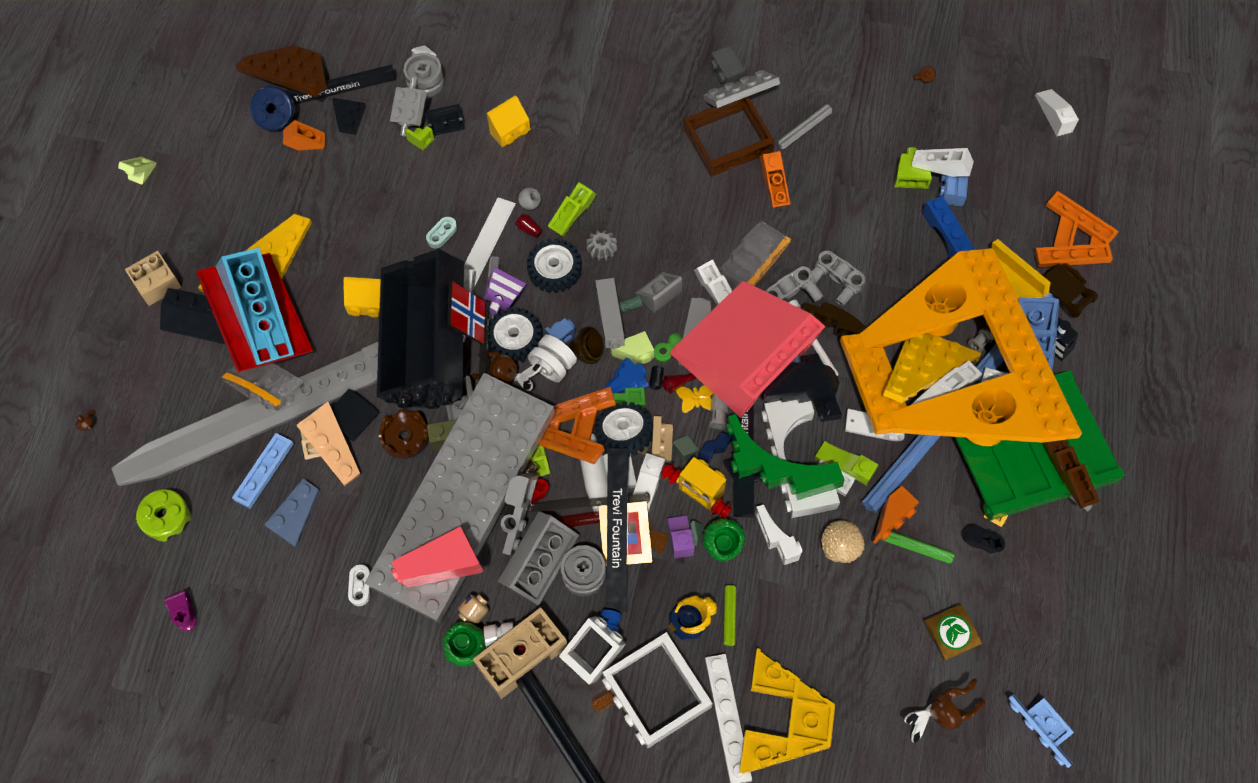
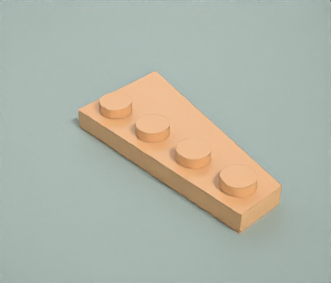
[297,402,361,486]

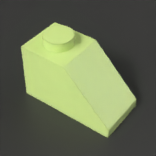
[610,331,654,364]

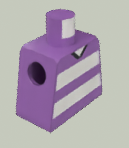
[483,267,526,315]

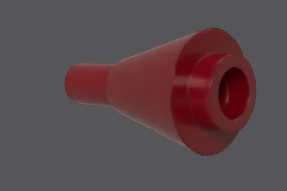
[662,373,697,394]

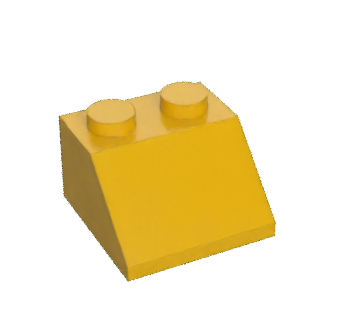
[487,95,531,148]
[344,277,381,318]

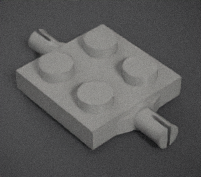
[390,76,427,137]

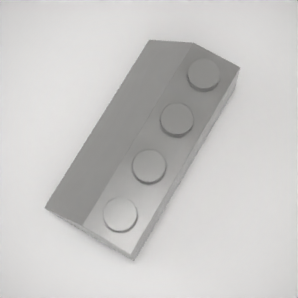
[498,511,579,606]

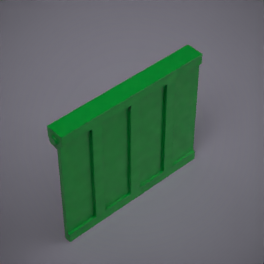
[955,370,1125,521]

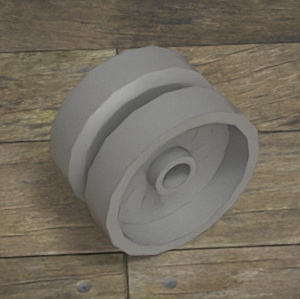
[403,53,445,98]
[561,545,606,596]

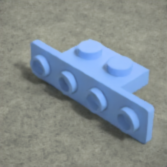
[1009,694,1074,768]

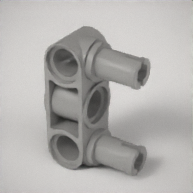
[806,251,865,307]
[765,266,824,302]

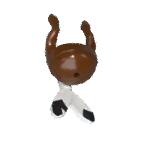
[470,352,541,391]
[904,679,985,743]

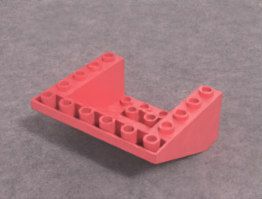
[670,281,825,418]

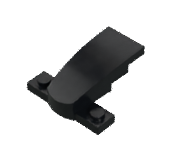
[762,353,842,422]

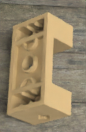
[473,607,567,699]

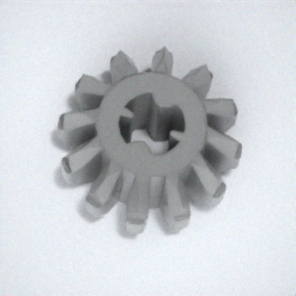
[586,230,617,261]

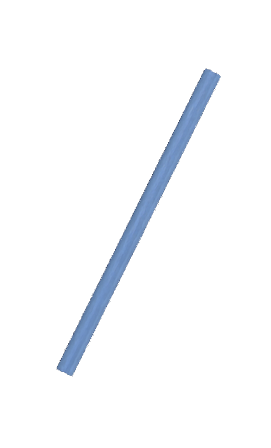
[862,292,1056,514]

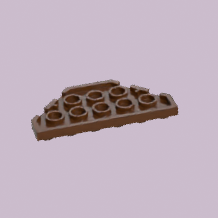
[236,45,327,97]

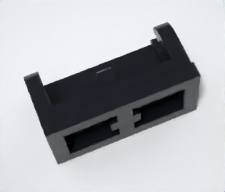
[425,104,465,136]

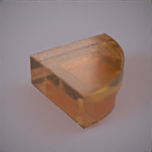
[650,530,669,555]

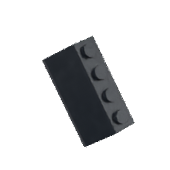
[160,288,225,344]

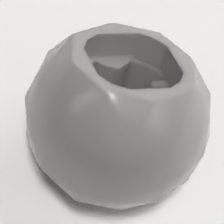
[518,187,541,210]

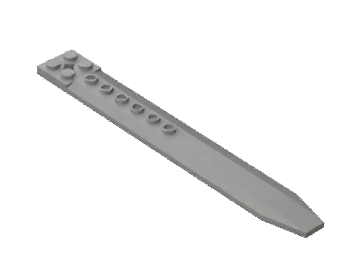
[112,342,378,486]

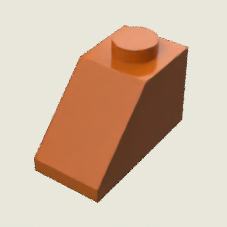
[283,120,325,151]

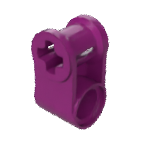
[164,589,197,632]

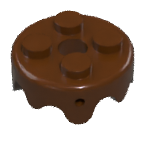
[378,410,429,459]

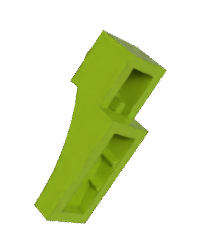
[548,182,597,237]
[814,441,878,486]

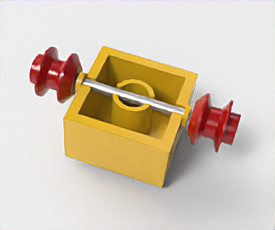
[661,457,732,520]

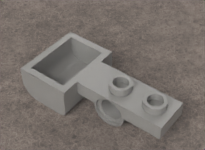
[501,472,539,555]

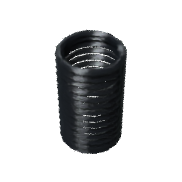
[649,365,664,390]

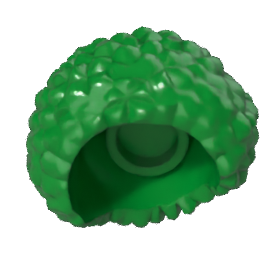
[702,518,745,562]
[442,622,486,667]

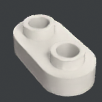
[348,565,370,606]

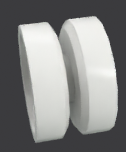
[528,335,577,383]

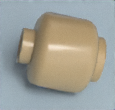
[458,594,489,625]

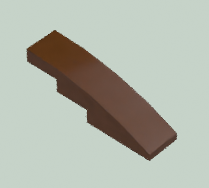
[1044,440,1099,509]

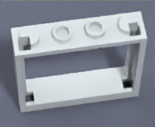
[601,632,713,748]

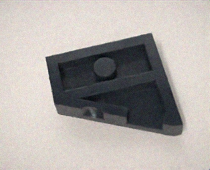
[332,98,366,135]

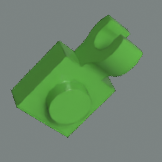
[613,387,645,408]

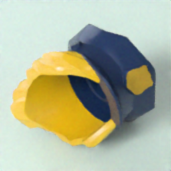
[669,596,717,639]

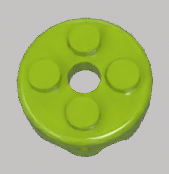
[136,489,191,542]

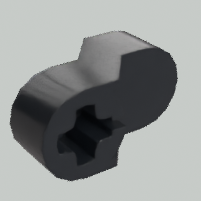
[962,525,1005,554]

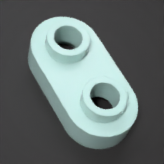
[426,217,457,248]

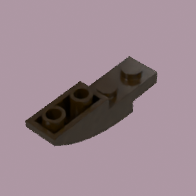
[802,302,867,339]

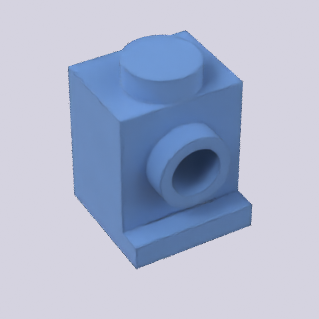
[545,318,575,344]

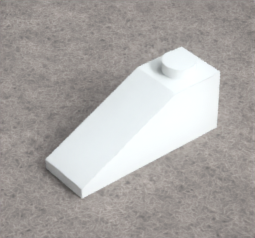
[1035,89,1079,137]
[912,148,974,177]

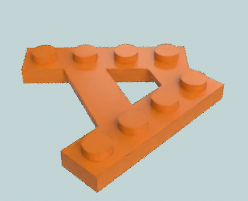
[1034,191,1119,267]
[538,387,616,464]

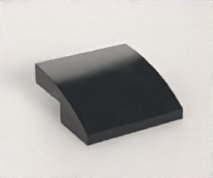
[331,389,379,442]

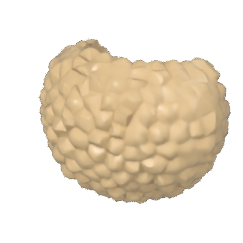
[821,521,865,563]

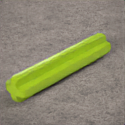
[724,585,736,646]

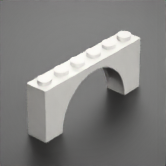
[761,400,840,518]

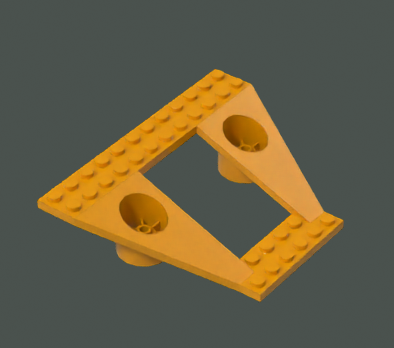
[840,248,1082,446]

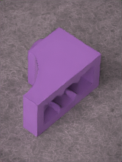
[667,516,695,559]

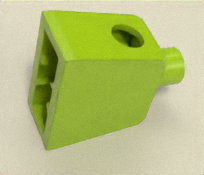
[894,147,932,189]

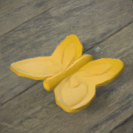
[676,385,713,413]

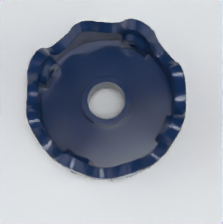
[250,86,296,131]

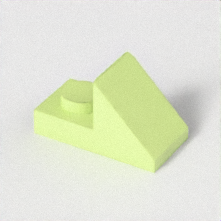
[118,157,157,184]

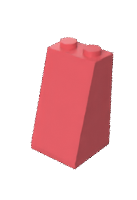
[391,526,483,588]

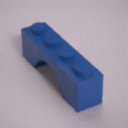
[922,196,975,259]

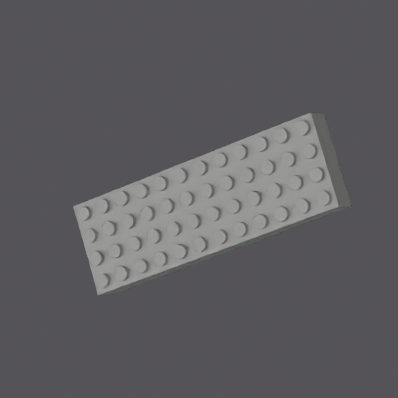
[365,373,555,624]

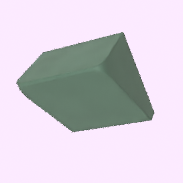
[672,435,699,461]

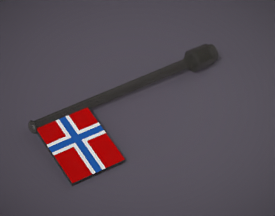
[447,281,491,381]

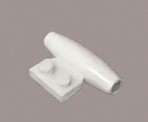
[580,434,636,512]

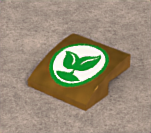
[924,604,982,660]

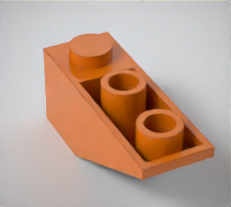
[759,151,790,208]
[873,486,919,544]

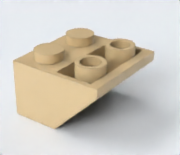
[125,251,182,306]

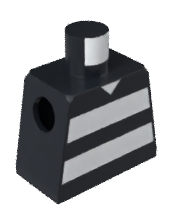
[1055,317,1078,362]

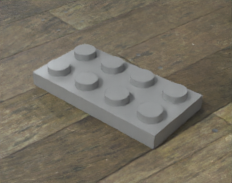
[703,70,780,108]

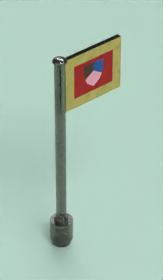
[500,491,653,566]

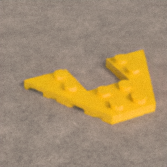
[739,648,835,775]

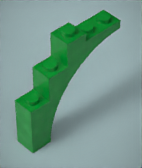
[726,414,845,500]

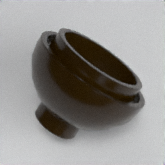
[569,326,604,364]

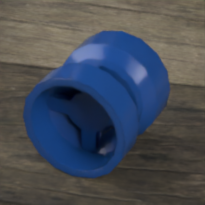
[601,610,622,632]

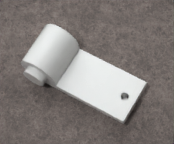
[845,409,905,441]

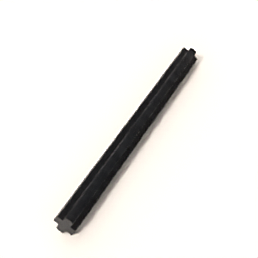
[516,671,602,783]

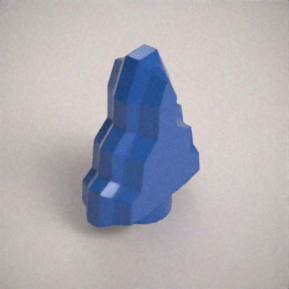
[604,357,649,393]

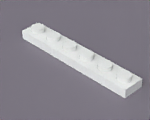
[705,654,752,783]

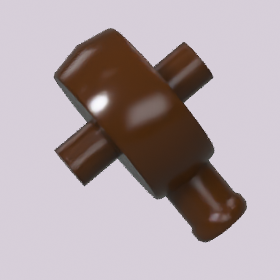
[914,66,936,83]
[75,410,95,431]

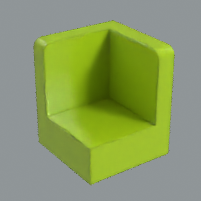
[405,126,434,151]

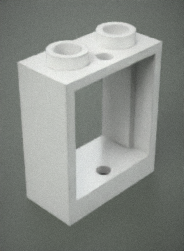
[559,616,626,685]

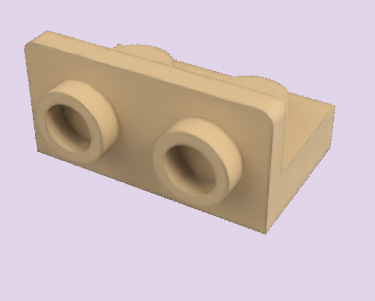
[652,416,673,462]

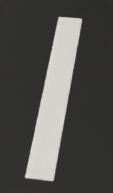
[464,198,516,290]

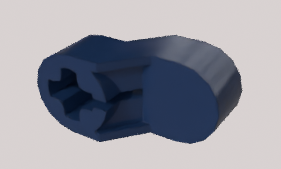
[698,431,733,464]

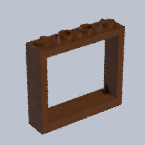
[683,96,775,177]

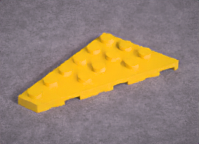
[198,214,312,292]
[883,333,981,403]

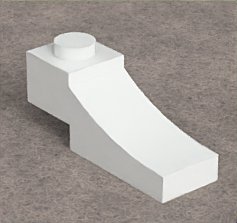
[694,260,732,305]
[630,453,665,512]
[755,505,802,565]

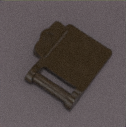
[1044,263,1098,318]

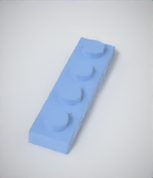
[232,433,294,509]

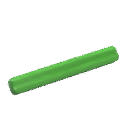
[881,531,954,564]

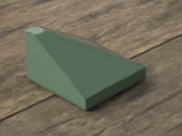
[690,521,704,546]

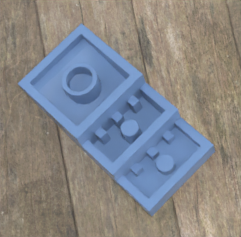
[1019,297,1059,371]

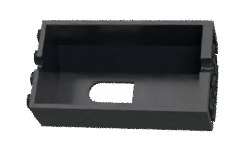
[377,249,464,409]

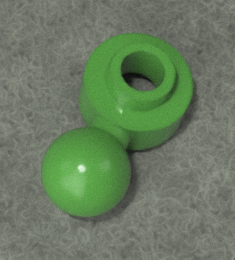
[654,333,682,363]

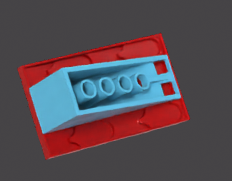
[196,248,313,373]

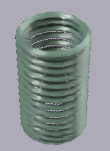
[619,295,643,313]

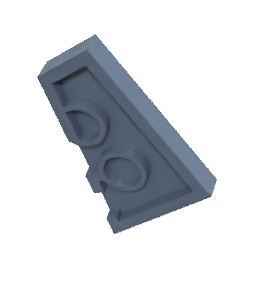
[265,479,320,549]

